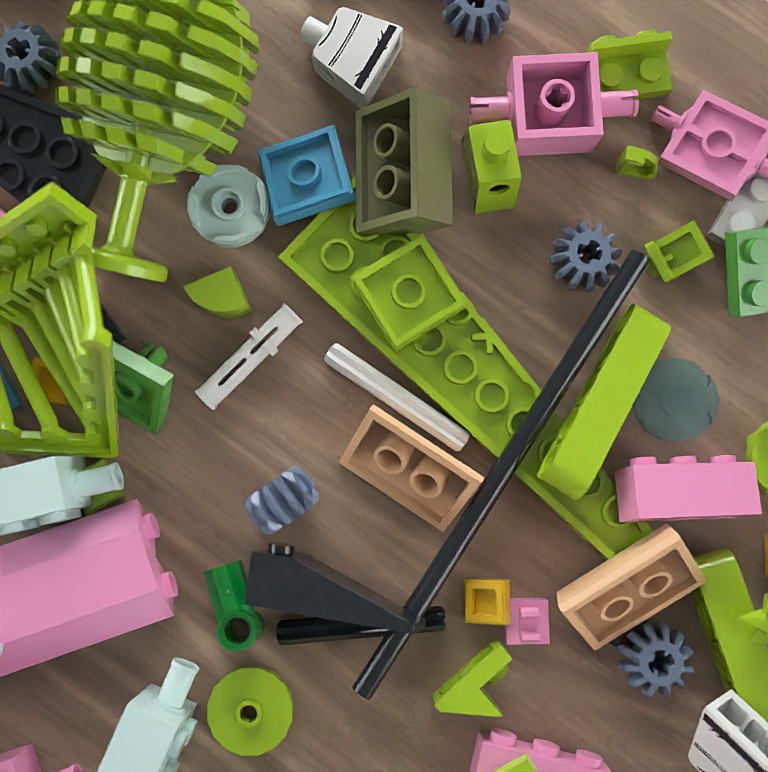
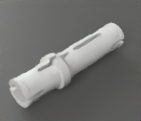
[195,303,303,410]

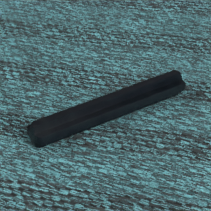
[276,606,446,645]

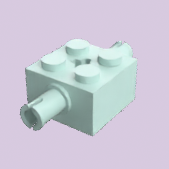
[0,456,124,536]
[97,657,199,772]

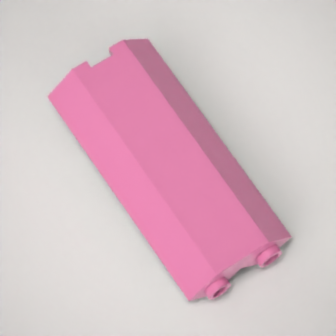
[0,499,179,677]

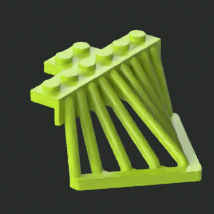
[0,182,120,458]

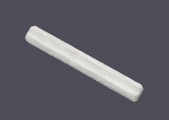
[324,343,470,451]

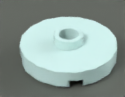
[187,164,271,248]

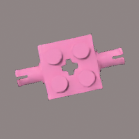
[469,52,639,156]

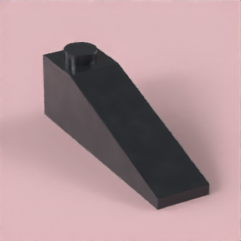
[245,543,426,634]

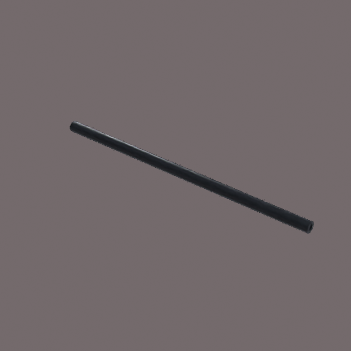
[352,250,650,700]

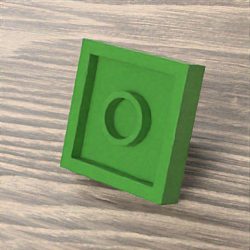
[113,341,174,435]

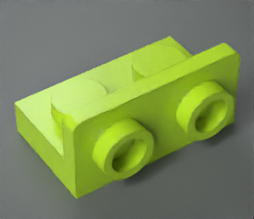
[585,30,673,100]

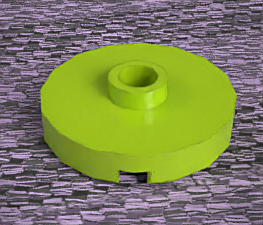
[207,665,294,756]

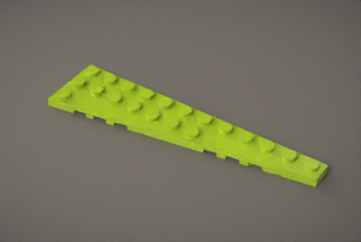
[278,175,653,560]

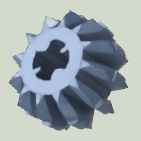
[442,0,511,44]
[0,19,62,96]
[549,220,622,293]
[244,466,320,534]
[617,621,694,698]

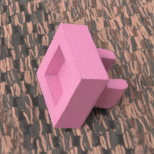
[504,598,550,645]

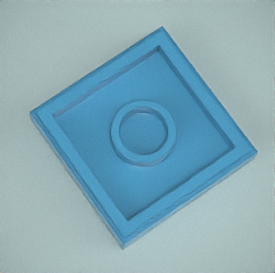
[257,125,356,226]

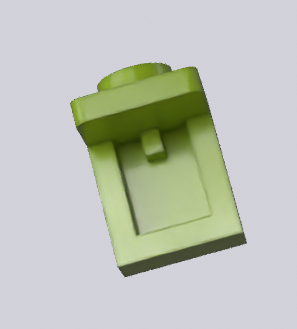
[644,220,715,282]

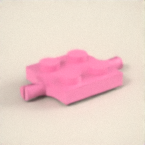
[651,90,768,201]

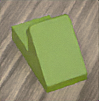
[432,638,512,717]

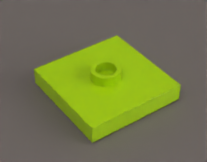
[350,233,468,352]

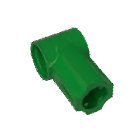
[203,560,264,652]

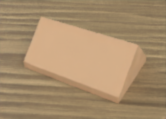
[338,405,484,532]
[556,523,707,651]

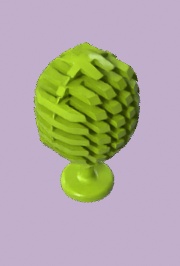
[55,0,260,282]

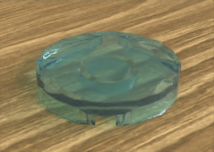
[632,358,719,442]

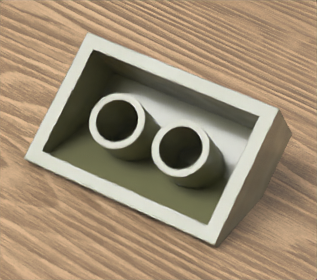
[355,86,453,234]

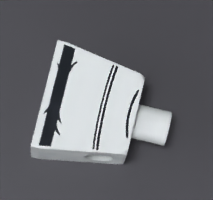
[300,7,403,109]
[688,689,768,772]

